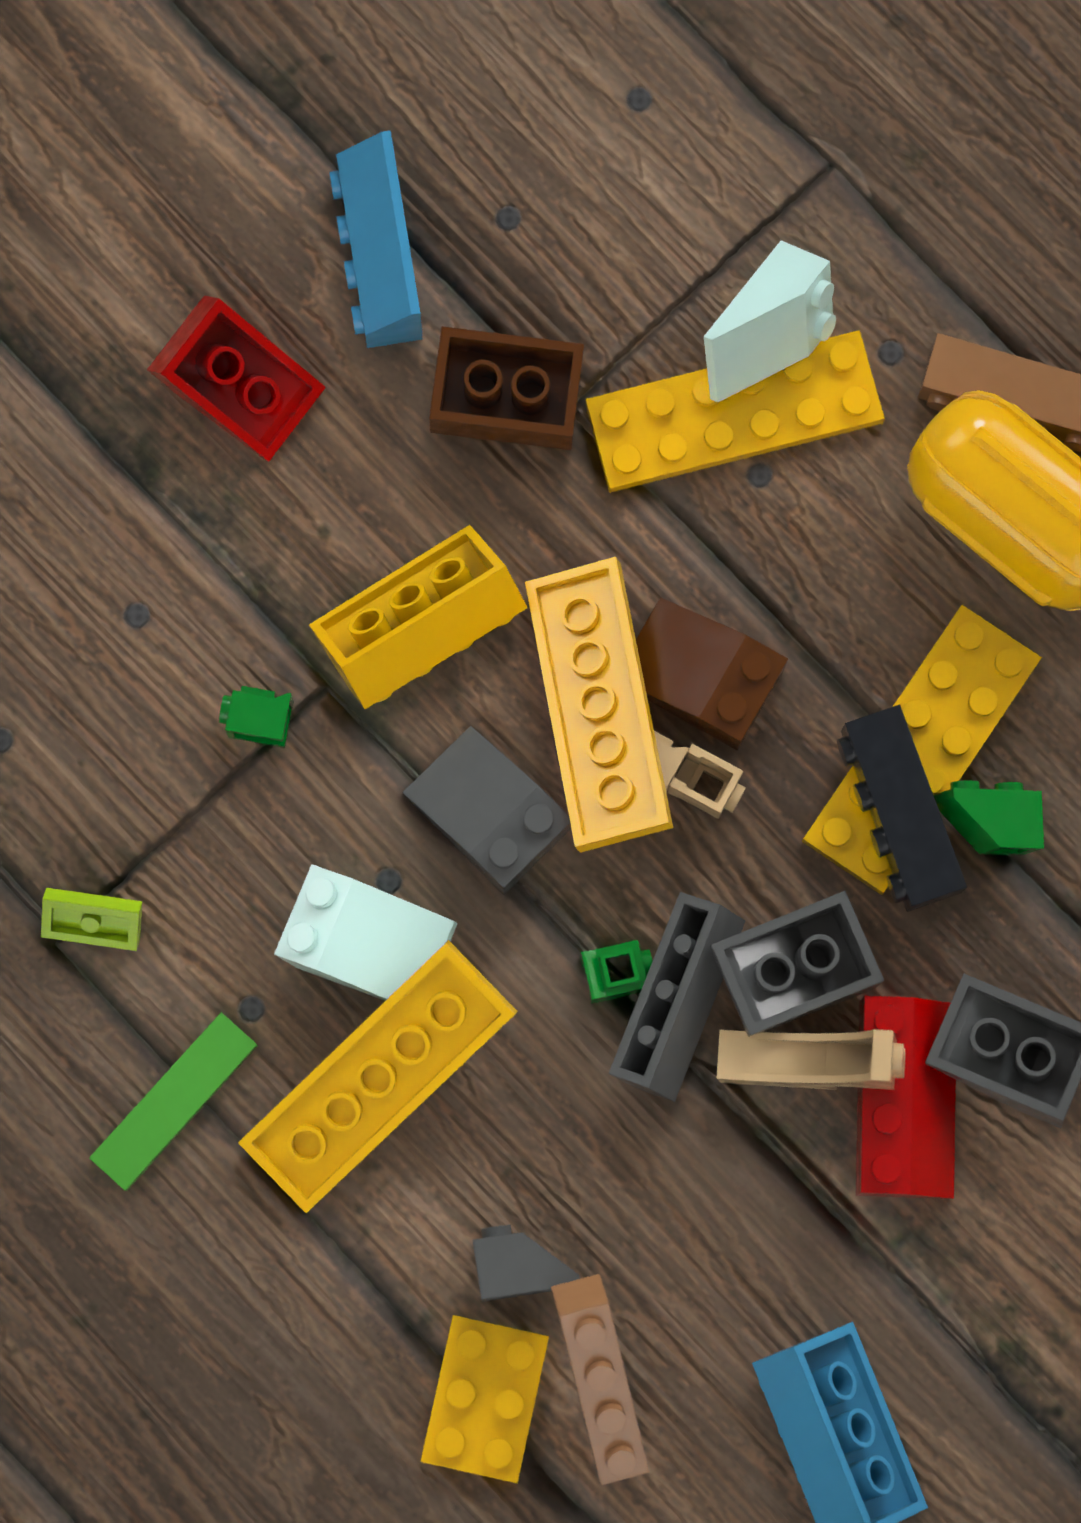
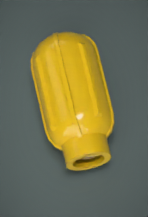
[907,390,1081,611]

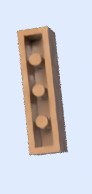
[918,333,1081,452]
[551,1274,649,1485]

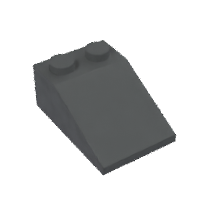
[402,726,571,895]
[710,891,884,1037]
[925,973,1081,1129]

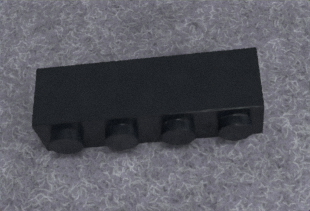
[837,704,967,912]

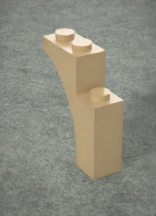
[717,1030,906,1090]

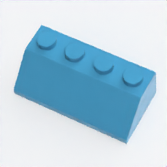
[329,130,423,348]
[752,1322,928,1523]

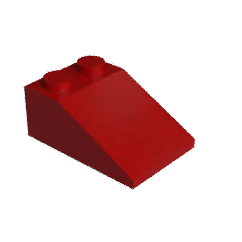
[147,295,326,462]

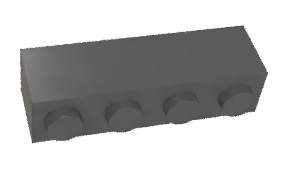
[608,892,745,1102]

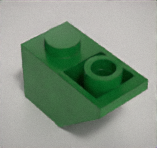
[933,780,1044,855]

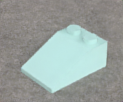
[704,241,836,402]
[274,864,458,1001]

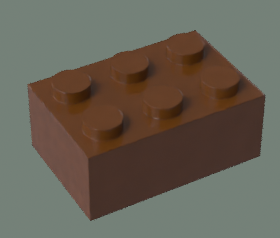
[429,326,584,450]

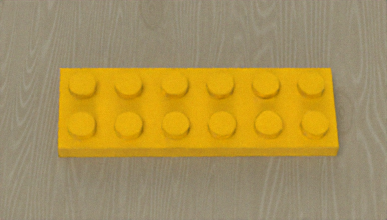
[585,330,885,493]
[525,557,673,853]
[802,605,1042,895]
[238,940,517,1213]

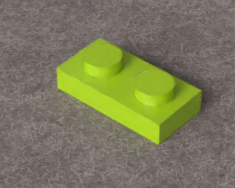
[41,888,142,951]

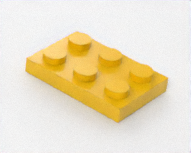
[421,1315,549,1483]

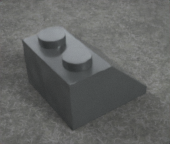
[473,1225,580,1302]

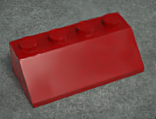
[856,995,956,1199]

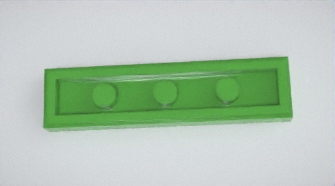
[89,1012,258,1192]

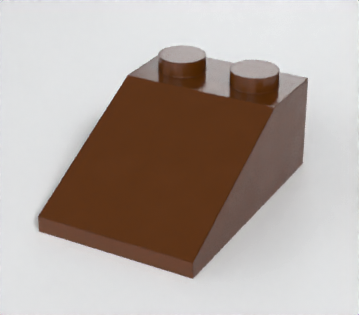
[636,597,788,751]

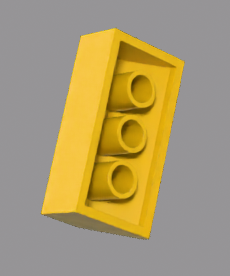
[309,525,528,709]

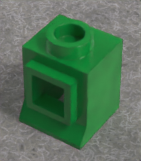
[219,686,294,748]
[580,940,653,1004]

